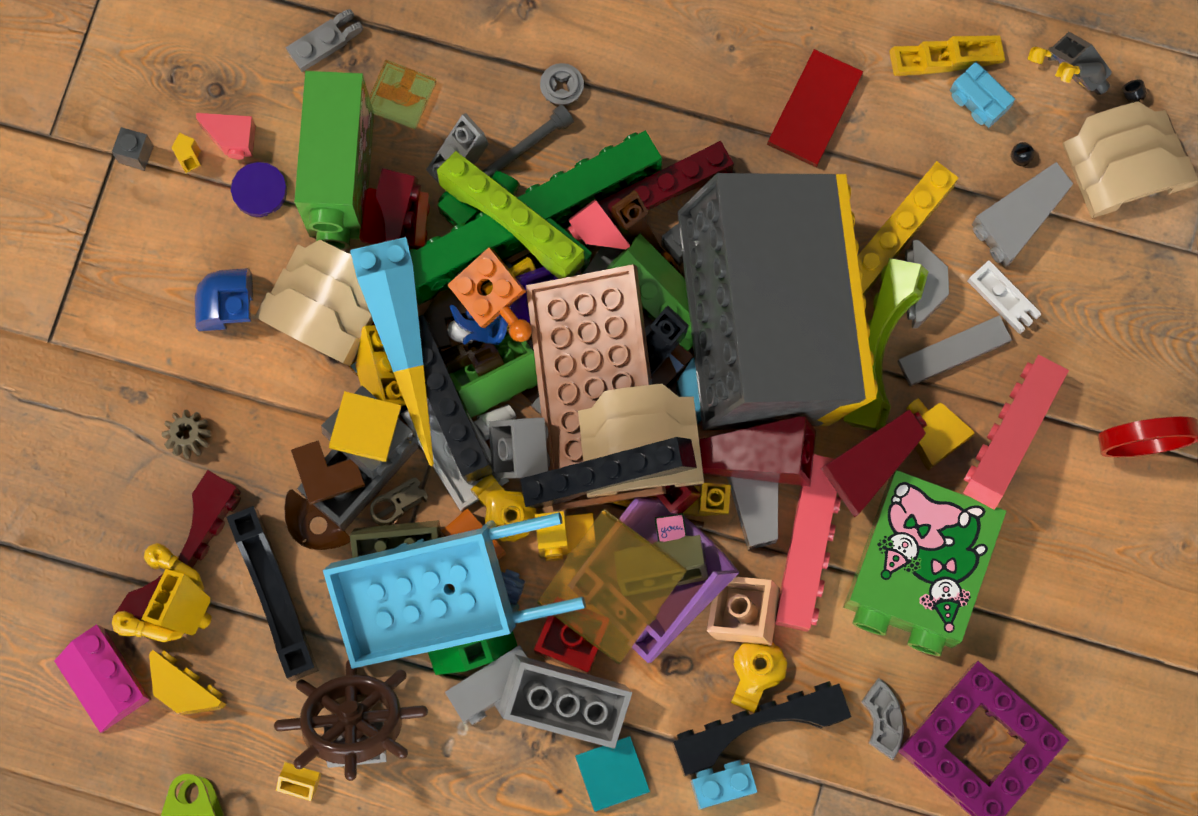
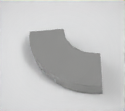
[861,678,904,760]

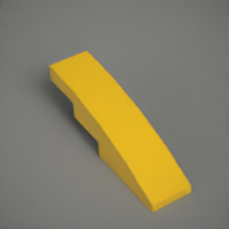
[889,35,1005,76]

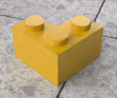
[535,511,597,561]

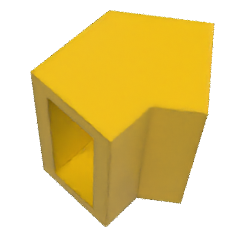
[171,133,201,173]
[276,762,322,801]

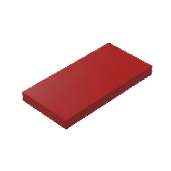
[767,49,863,168]

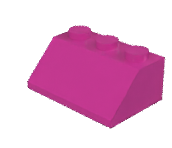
[54,624,151,733]

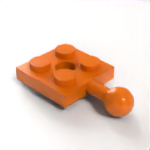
[448,248,532,342]

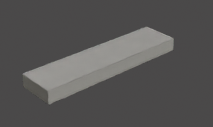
[898,315,1012,387]

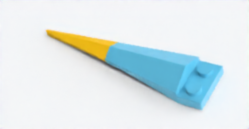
[350,237,434,466]

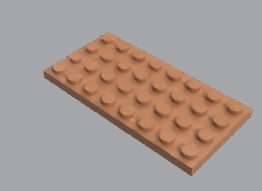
[526,264,666,511]

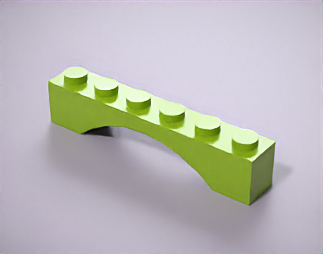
[437,151,584,279]
[844,258,929,432]

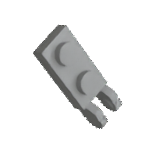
[286,9,364,72]

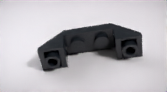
[646,306,689,376]

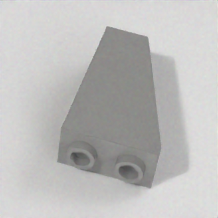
[972,162,1073,268]
[727,477,778,551]

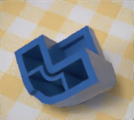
[195,268,253,331]

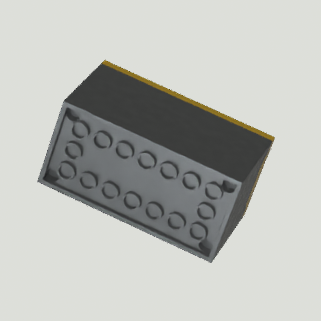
[678,173,878,430]

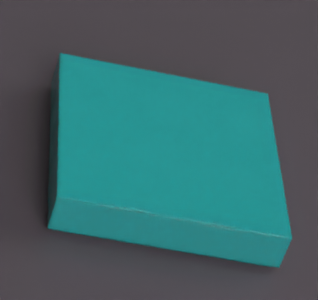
[575,736,650,812]

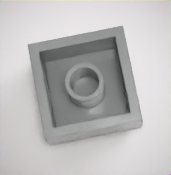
[489,418,550,478]

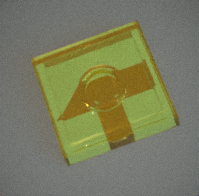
[369,60,437,130]

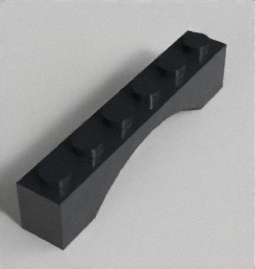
[418,315,495,484]
[520,437,697,508]
[226,506,319,682]
[672,681,852,777]

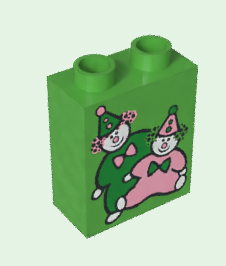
[294,71,374,249]
[843,470,1006,656]

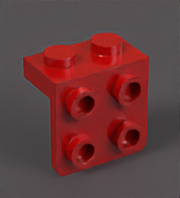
[359,188,430,250]

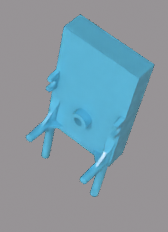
[323,512,586,669]

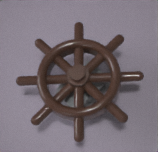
[274,660,428,781]

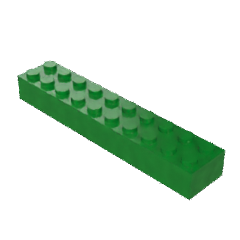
[409,130,662,306]

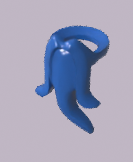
[450,305,508,345]

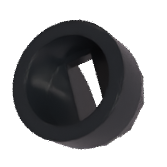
[1122,79,1147,103]
[1011,142,1034,166]

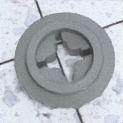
[540,63,584,106]

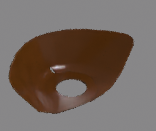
[284,490,350,550]

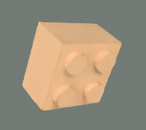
[707,577,780,645]

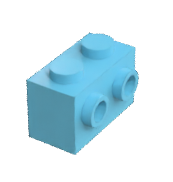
[690,760,757,810]

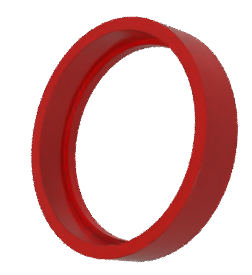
[1098,416,1198,458]

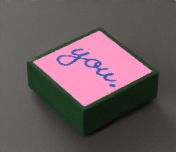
[655,513,687,542]

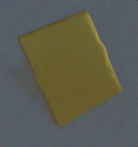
[537,509,687,664]

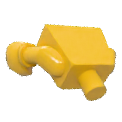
[112,543,212,642]

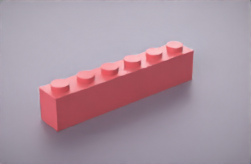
[963,354,1069,510]
[775,454,841,632]

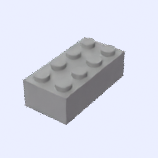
[498,654,633,749]

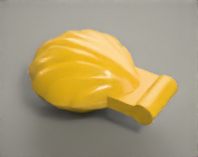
[470,474,536,542]
[731,642,787,713]

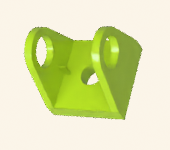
[161,774,224,816]

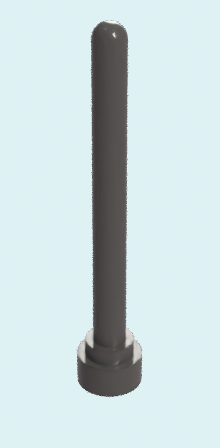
[483,104,574,178]

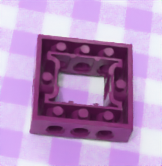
[898,661,1069,816]

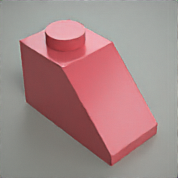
[196,113,256,160]
[568,199,630,250]

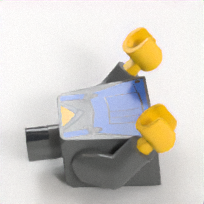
[1027,32,1112,95]

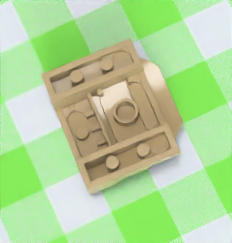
[1062,102,1198,219]
[255,240,373,366]
[578,384,704,498]

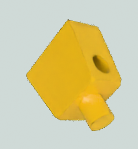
[906,398,975,471]

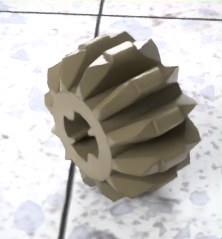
[162,410,212,459]

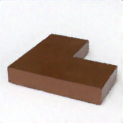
[291,440,365,505]

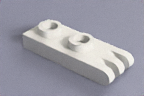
[967,260,1041,334]

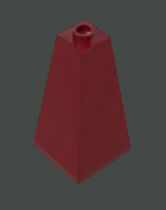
[821,409,928,517]
[699,417,816,486]

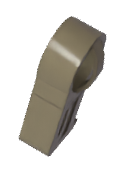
[370,478,428,526]

